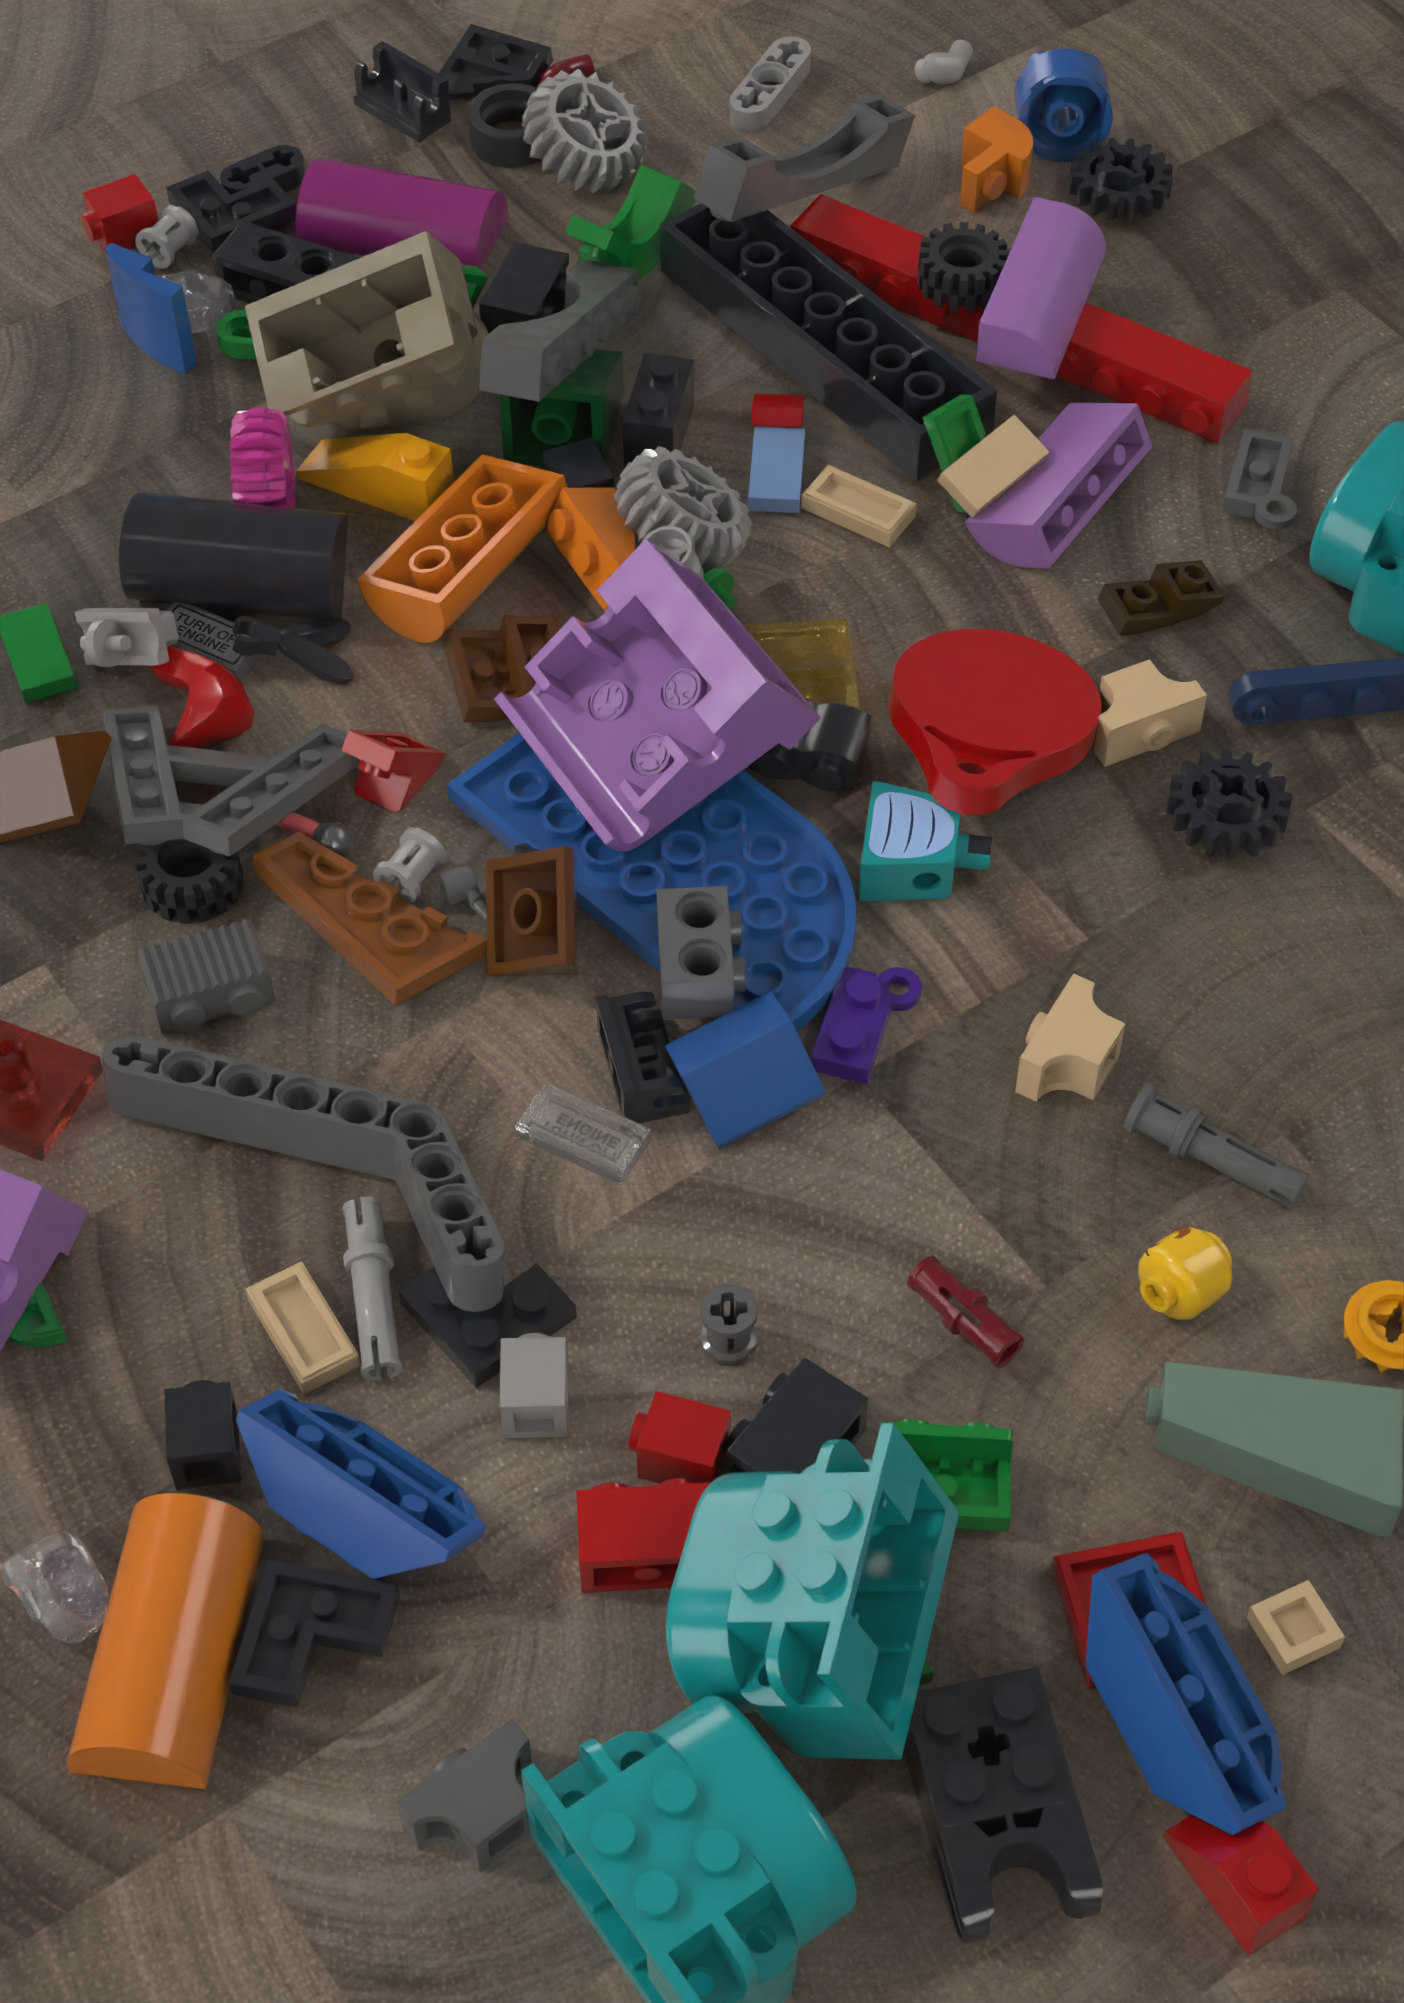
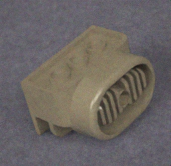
[245,231,489,432]

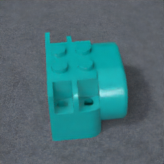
[1309,420,1404,654]
[666,1423,959,1760]
[521,1695,857,2003]

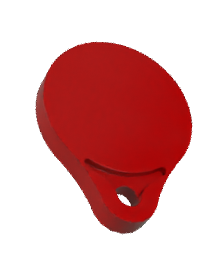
[888,629,1101,816]

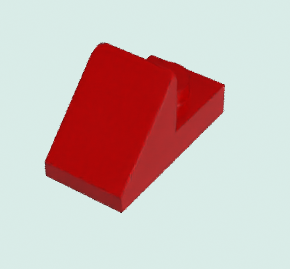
[341,730,446,812]

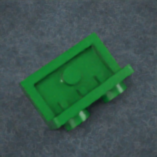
[881,1418,1013,1532]

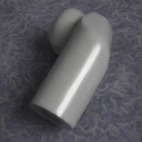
[914,40,973,85]

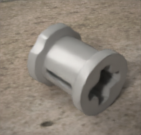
[135,205,199,269]
[373,827,447,903]

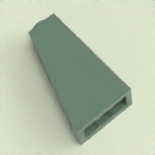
[1144,1361,1403,1537]

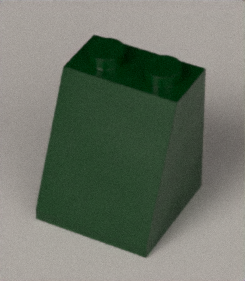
[499,349,624,467]

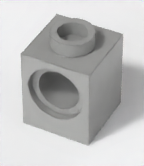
[499,1333,568,1438]

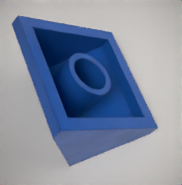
[665,991,826,1149]

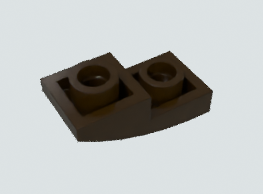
[1098,560,1225,636]

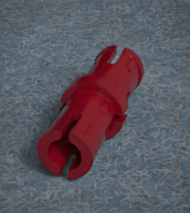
[907,1256,1024,1368]

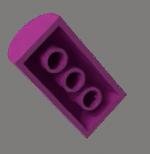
[296,157,509,270]

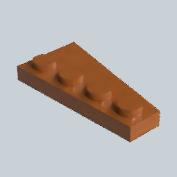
[252,831,487,1006]

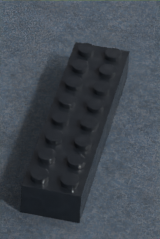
[660,203,997,481]

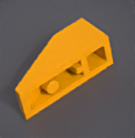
[296,433,454,521]

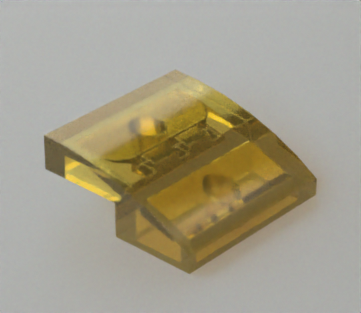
[743,618,859,709]

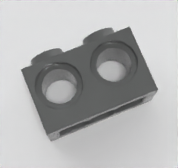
[656,886,745,1019]

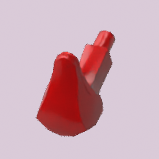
[145,646,254,749]

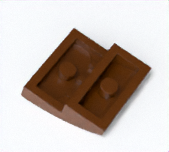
[443,615,559,722]

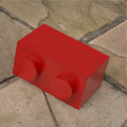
[576,1478,710,1593]

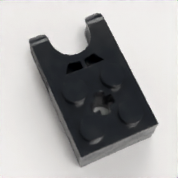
[904,1667,1103,1943]

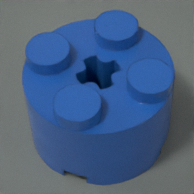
[1015,48,1113,162]

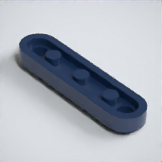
[1228,657,1404,725]

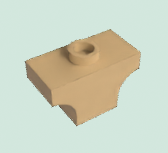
[1094,659,1207,767]
[1015,974,1125,1102]

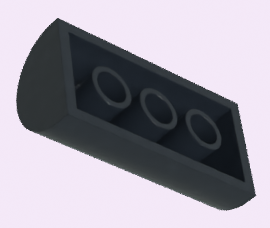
[119,492,348,621]

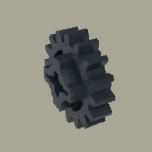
[1069,138,1173,222]
[1166,749,1292,859]

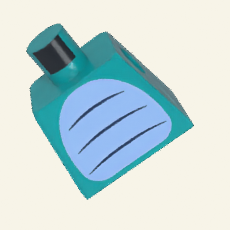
[859,781,992,901]

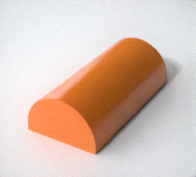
[357,454,567,643]
[67,1493,264,1789]

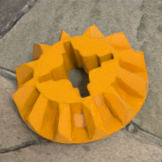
[1343,1280,1404,1373]

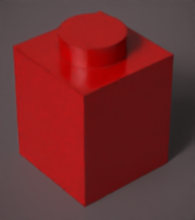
[81,174,159,251]
[628,1391,731,1484]

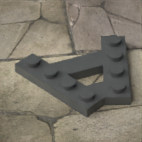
[103,706,360,857]

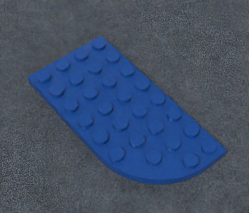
[447,733,857,1032]

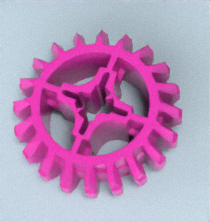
[229,407,297,508]

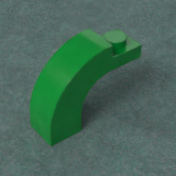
[565,165,696,279]

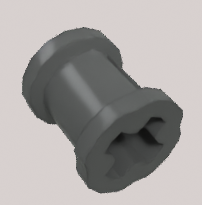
[700,1284,758,1366]

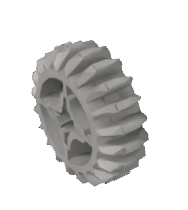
[521,69,649,194]
[613,446,753,574]

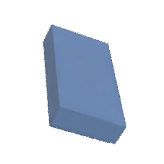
[748,426,805,513]

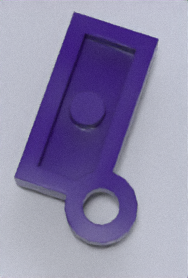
[811,966,922,1084]

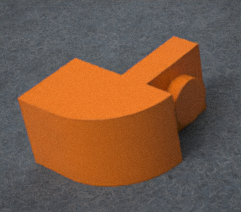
[960,106,1033,213]

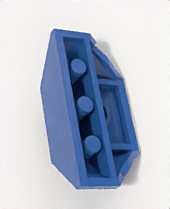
[236,1388,487,1579]
[1086,1553,1287,1835]

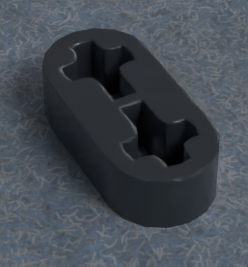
[220,145,305,195]

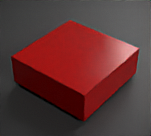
[751,393,804,428]

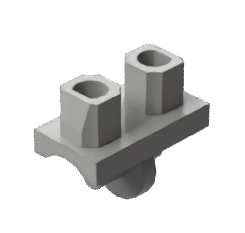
[75,608,179,667]

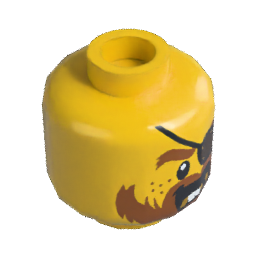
[1138,1226,1232,1321]

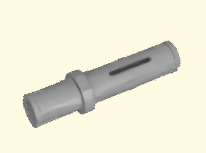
[342,1196,403,1381]

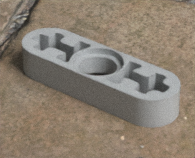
[729,36,811,132]

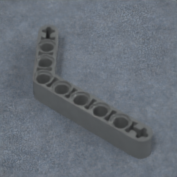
[102,1036,505,1312]

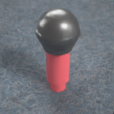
[275,812,353,857]

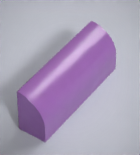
[976,197,1106,379]
[965,403,1152,569]

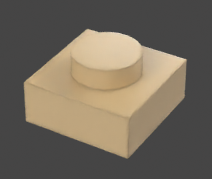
[1247,1580,1345,1675]

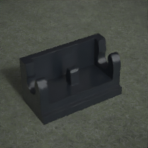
[353,41,451,143]
[596,991,689,1126]

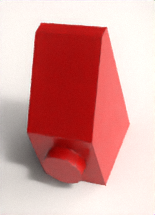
[1163,1815,1319,1956]

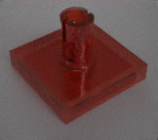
[0,1020,103,1161]

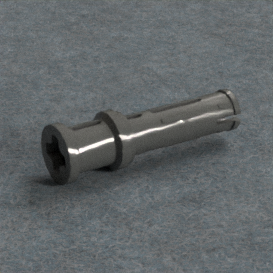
[1123,1082,1309,1210]

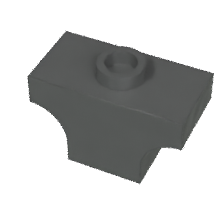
[397,1718,532,1872]

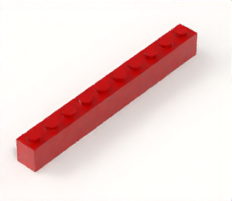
[790,194,1253,443]

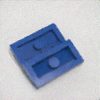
[105,243,197,375]

